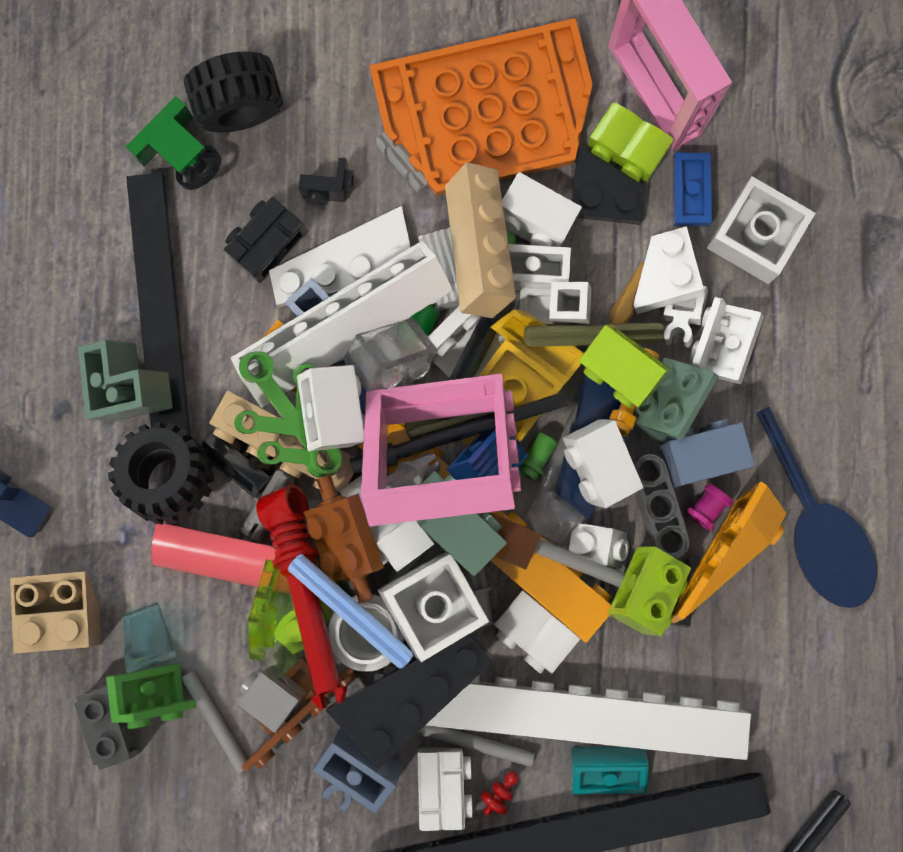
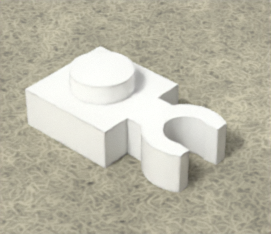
[664,286,708,348]

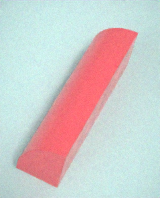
[151,523,290,594]

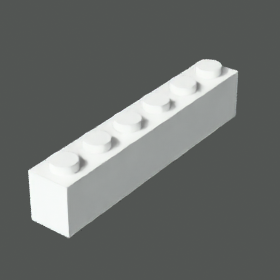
[231,240,453,408]

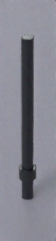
[349,392,568,473]

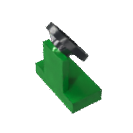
[125,96,221,190]

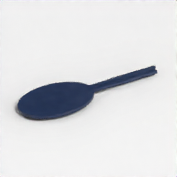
[756,407,877,608]

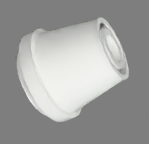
[328,594,404,671]

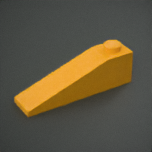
[672,482,787,623]

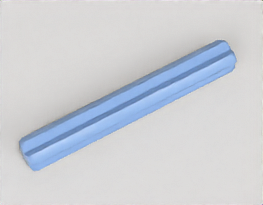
[288,554,413,669]

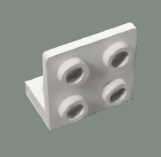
[421,305,505,378]

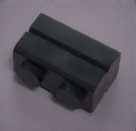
[223,197,308,284]

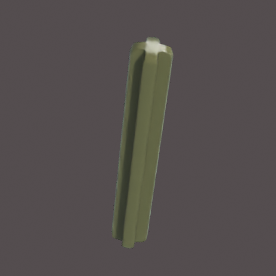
[524,323,665,347]

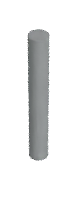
[534,539,625,587]
[181,670,247,774]
[424,726,535,767]

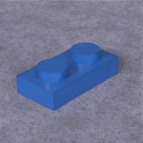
[673,153,712,226]

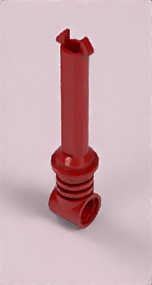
[256,484,347,709]

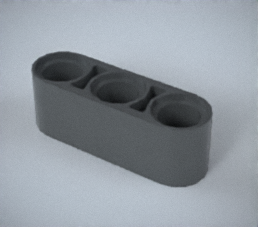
[633,454,690,558]

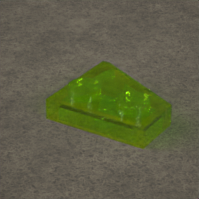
[247,559,280,661]

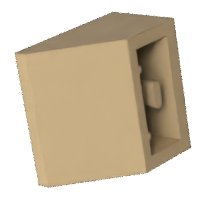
[10,571,102,654]

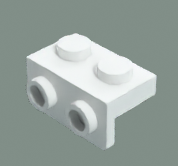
[691,297,764,384]

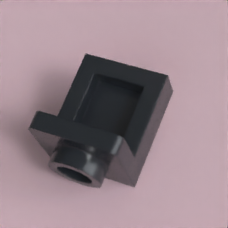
[298,158,354,205]

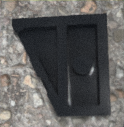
[571,147,645,225]

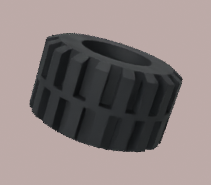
[184,52,283,133]
[108,422,214,525]

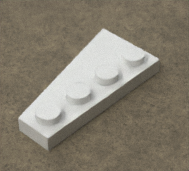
[269,206,411,308]

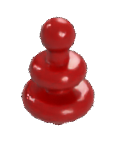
[481,771,519,816]

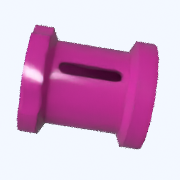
[685,483,734,532]

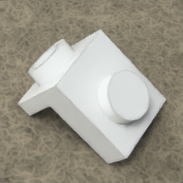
[568,522,629,569]

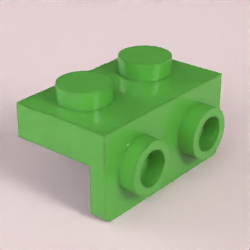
[106,663,196,729]

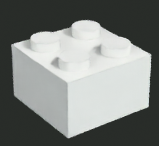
[707,176,816,284]
[378,552,489,662]

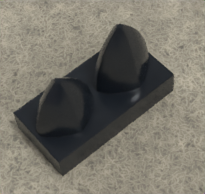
[202,431,274,498]

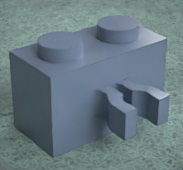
[312,727,404,813]

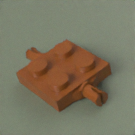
[304,474,384,603]

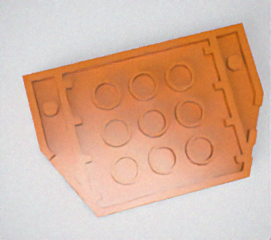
[369,18,593,196]

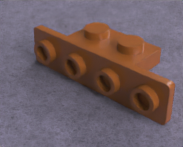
[241,657,358,772]

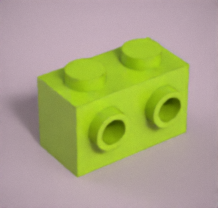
[579,325,671,408]
[607,547,691,636]

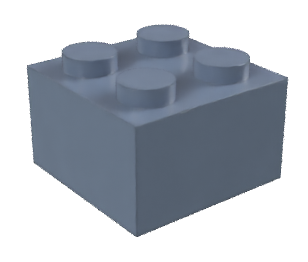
[657,418,755,488]

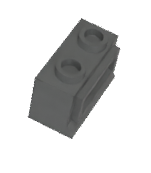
[74,686,141,770]

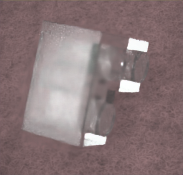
[343,317,438,393]

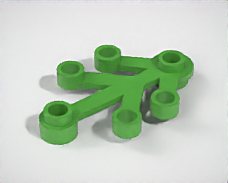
[234,351,342,478]

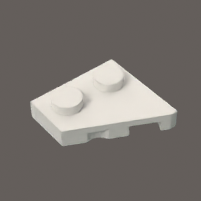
[634,226,705,314]

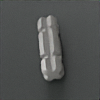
[375,131,428,193]

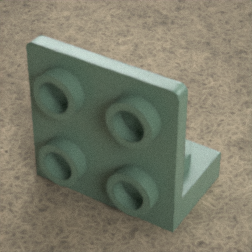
[633,358,718,443]

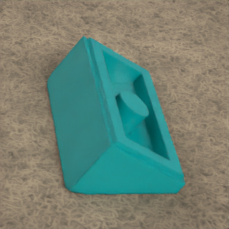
[571,746,648,794]

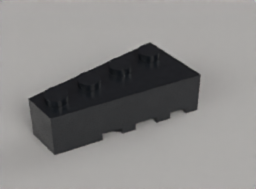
[326,634,493,769]

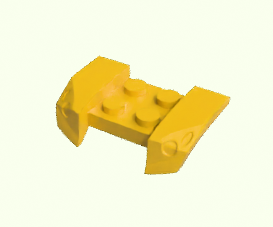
[461,309,584,446]

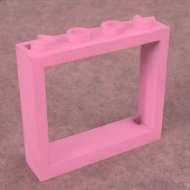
[608,0,732,151]
[361,374,521,526]

